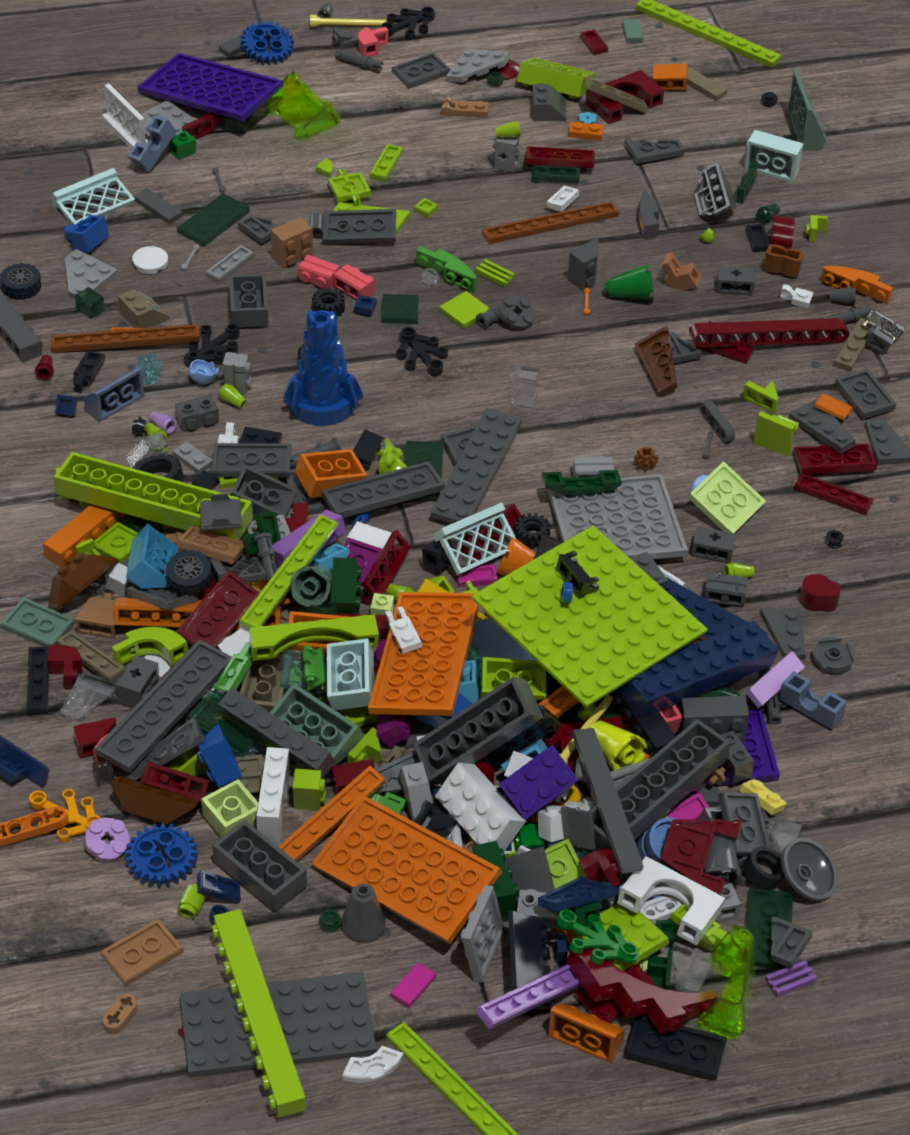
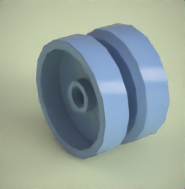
[638,817,676,866]

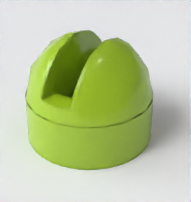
[700,227,715,243]

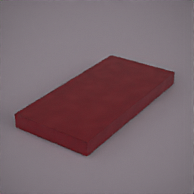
[526,146,595,168]
[793,443,878,474]
[176,570,260,648]

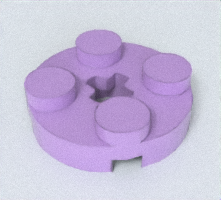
[84,818,129,862]

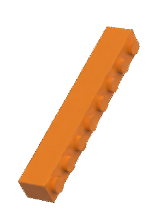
[114,598,282,629]

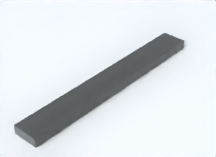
[572,728,644,873]

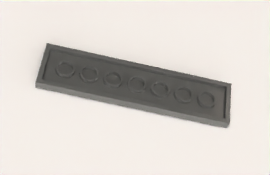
[431,408,522,524]
[95,639,232,773]

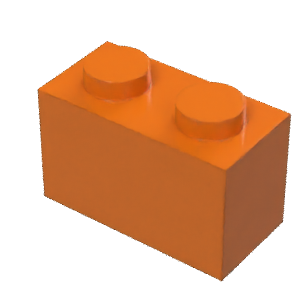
[653,64,687,90]

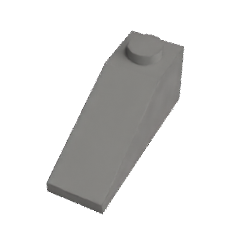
[399,762,434,828]

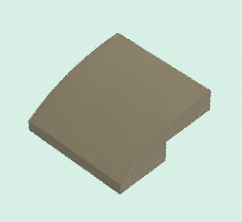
[222,754,264,794]

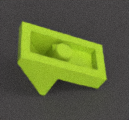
[743,381,779,414]
[348,727,381,764]

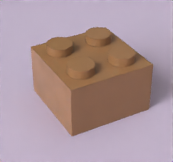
[271,217,313,269]

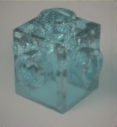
[134,353,162,385]

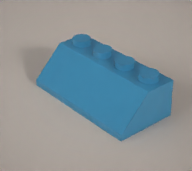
[126,523,179,589]

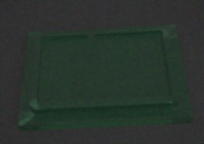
[186,690,259,754]

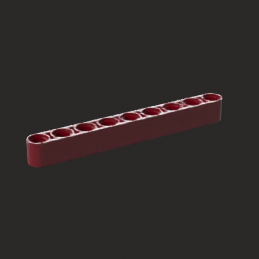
[689,318,849,347]

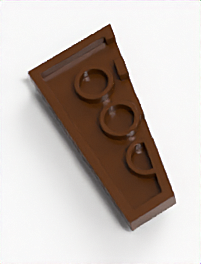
[635,325,678,396]

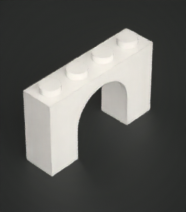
[257,747,290,846]
[617,856,725,945]

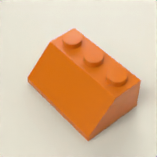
[548,1003,625,1064]

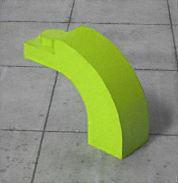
[112,627,188,665]

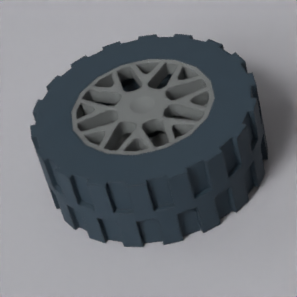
[0,263,41,300]
[166,550,212,596]

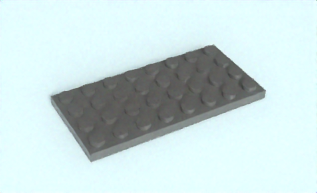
[180,972,376,1077]

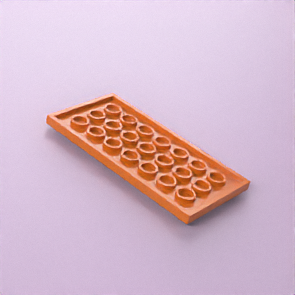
[368,592,479,716]
[311,795,502,944]

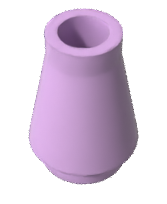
[149,412,177,434]

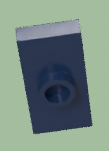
[197,870,241,904]

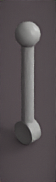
[181,245,200,271]

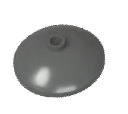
[781,838,838,901]

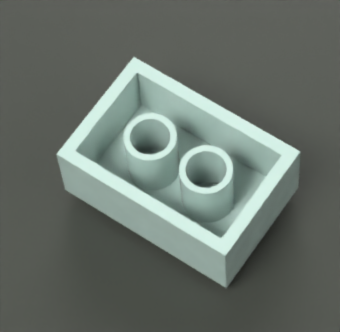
[744,130,803,182]
[327,638,374,710]

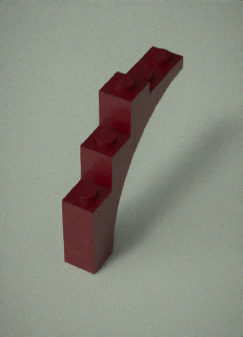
[566,948,718,1034]

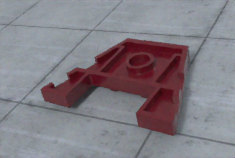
[660,819,742,895]

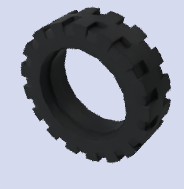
[132,454,184,482]

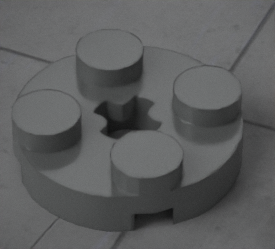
[498,295,535,330]
[813,637,855,674]

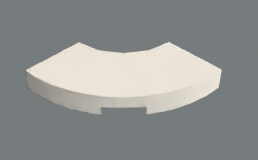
[342,1046,404,1083]

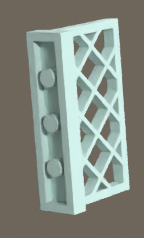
[53,168,135,224]
[433,502,516,575]

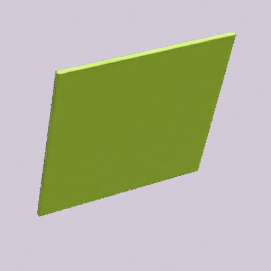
[471,525,708,708]

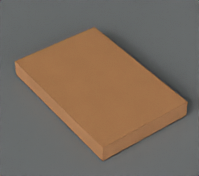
[176,526,245,564]
[100,918,184,986]

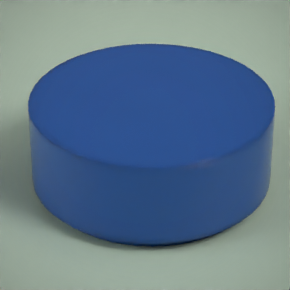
[561,582,573,604]

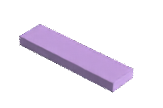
[745,651,805,708]

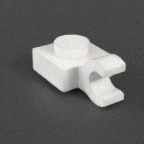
[780,285,813,309]
[218,422,239,443]

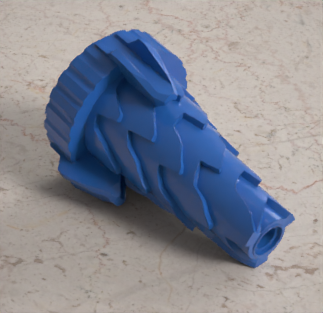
[283,310,363,426]

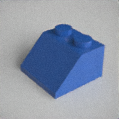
[197,725,242,787]

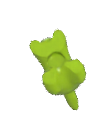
[375,438,407,474]

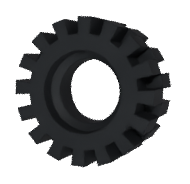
[312,287,345,318]
[514,513,551,549]

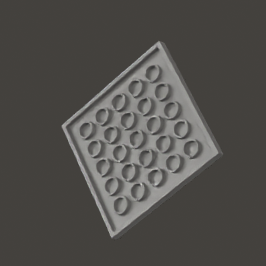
[548,474,688,559]

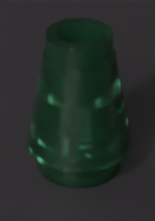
[756,204,780,223]

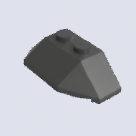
[694,162,736,217]

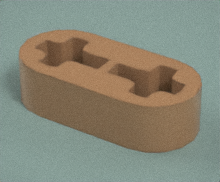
[103,993,137,1034]

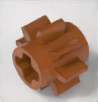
[634,447,659,471]

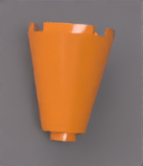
[497,537,539,576]

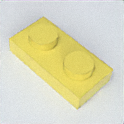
[739,779,787,815]

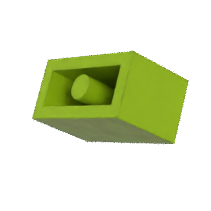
[293,769,326,811]

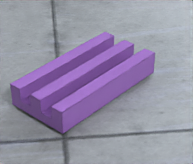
[765,960,817,997]

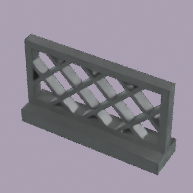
[207,536,267,585]

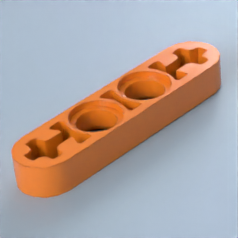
[0,806,69,847]

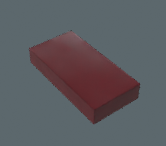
[580,29,608,56]

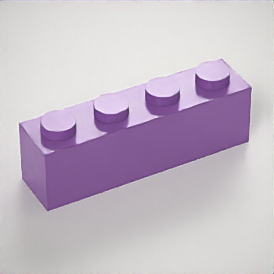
[272,510,346,568]

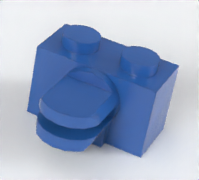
[64,215,109,253]

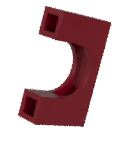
[586,70,664,125]

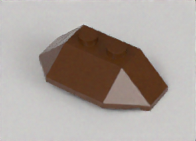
[48,553,119,610]
[110,776,200,825]

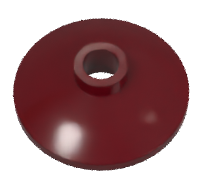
[488,59,520,80]

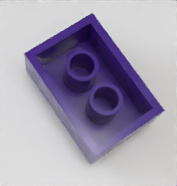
[499,745,579,821]

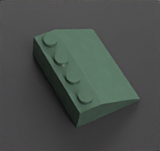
[788,69,826,151]
[270,683,364,769]

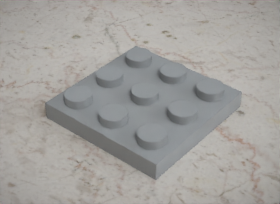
[140,100,195,146]
[461,885,505,983]

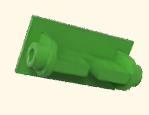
[302,645,325,691]

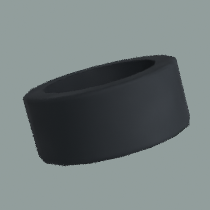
[743,846,785,890]

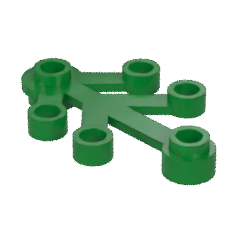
[557,909,639,964]

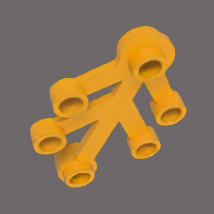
[29,789,101,842]

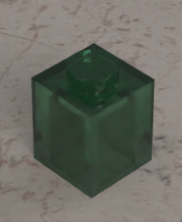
[75,287,105,319]

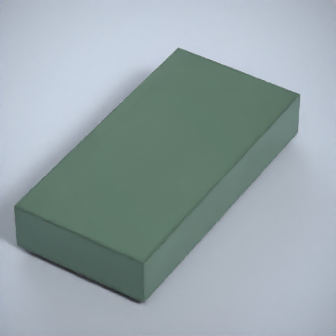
[623,19,643,43]

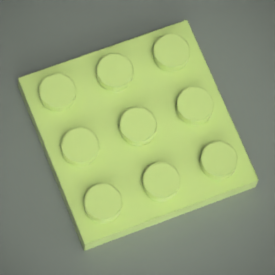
[687,461,766,533]

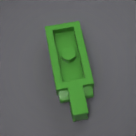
[214,642,253,695]

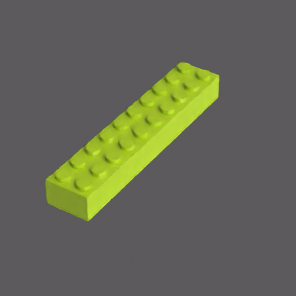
[54,452,253,540]

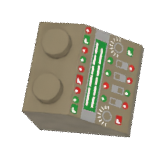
[118,289,170,328]

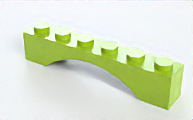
[249,615,379,661]

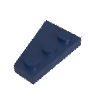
[538,877,616,912]

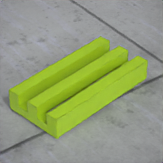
[475,259,515,287]

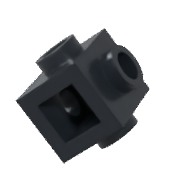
[422,540,452,571]

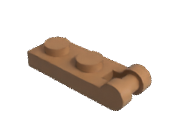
[441,97,489,117]

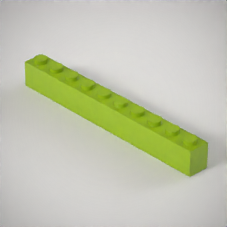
[211,909,306,1118]

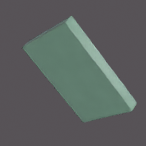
[0,597,75,647]

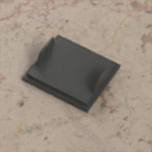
[200,494,242,530]

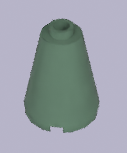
[290,566,332,607]

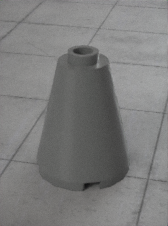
[703,835,742,887]
[341,883,386,943]

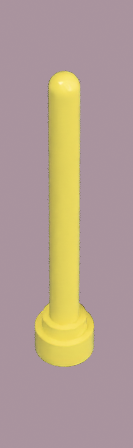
[310,15,387,28]
[560,695,613,764]

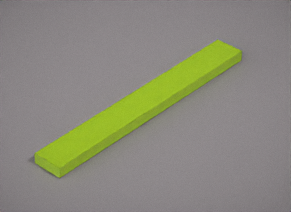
[239,514,338,630]
[386,1022,519,1135]

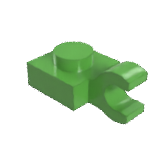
[369,792,407,815]

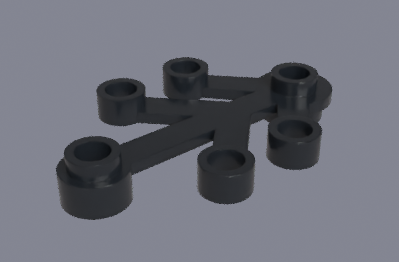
[381,6,436,40]
[184,323,240,367]
[396,327,448,376]

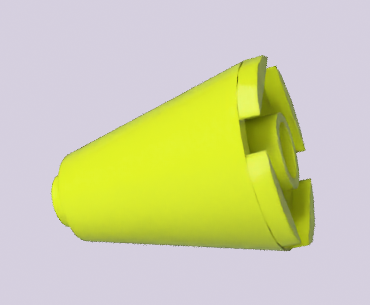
[590,721,647,771]

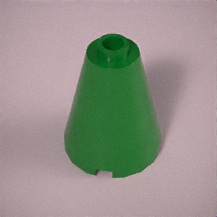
[604,264,654,300]

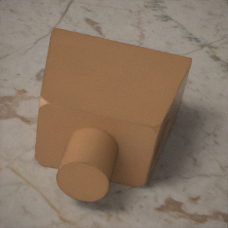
[76,593,118,639]

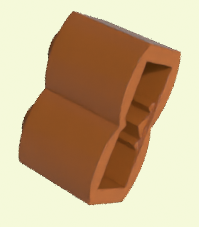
[764,244,804,277]

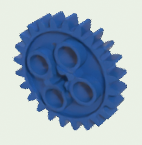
[241,21,294,65]
[125,823,198,887]

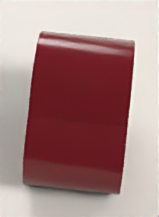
[771,216,795,249]
[799,574,841,612]

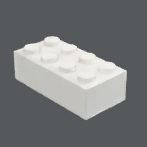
[435,763,526,851]

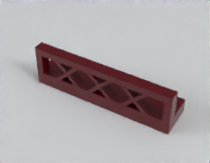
[452,504,521,563]
[361,530,411,605]

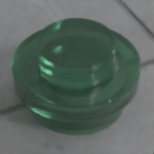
[487,71,504,87]
[319,910,341,931]

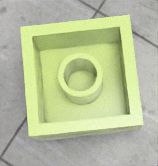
[201,779,258,838]

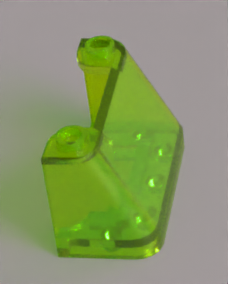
[266,71,342,138]
[698,924,755,1039]

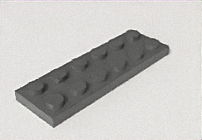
[321,461,445,518]

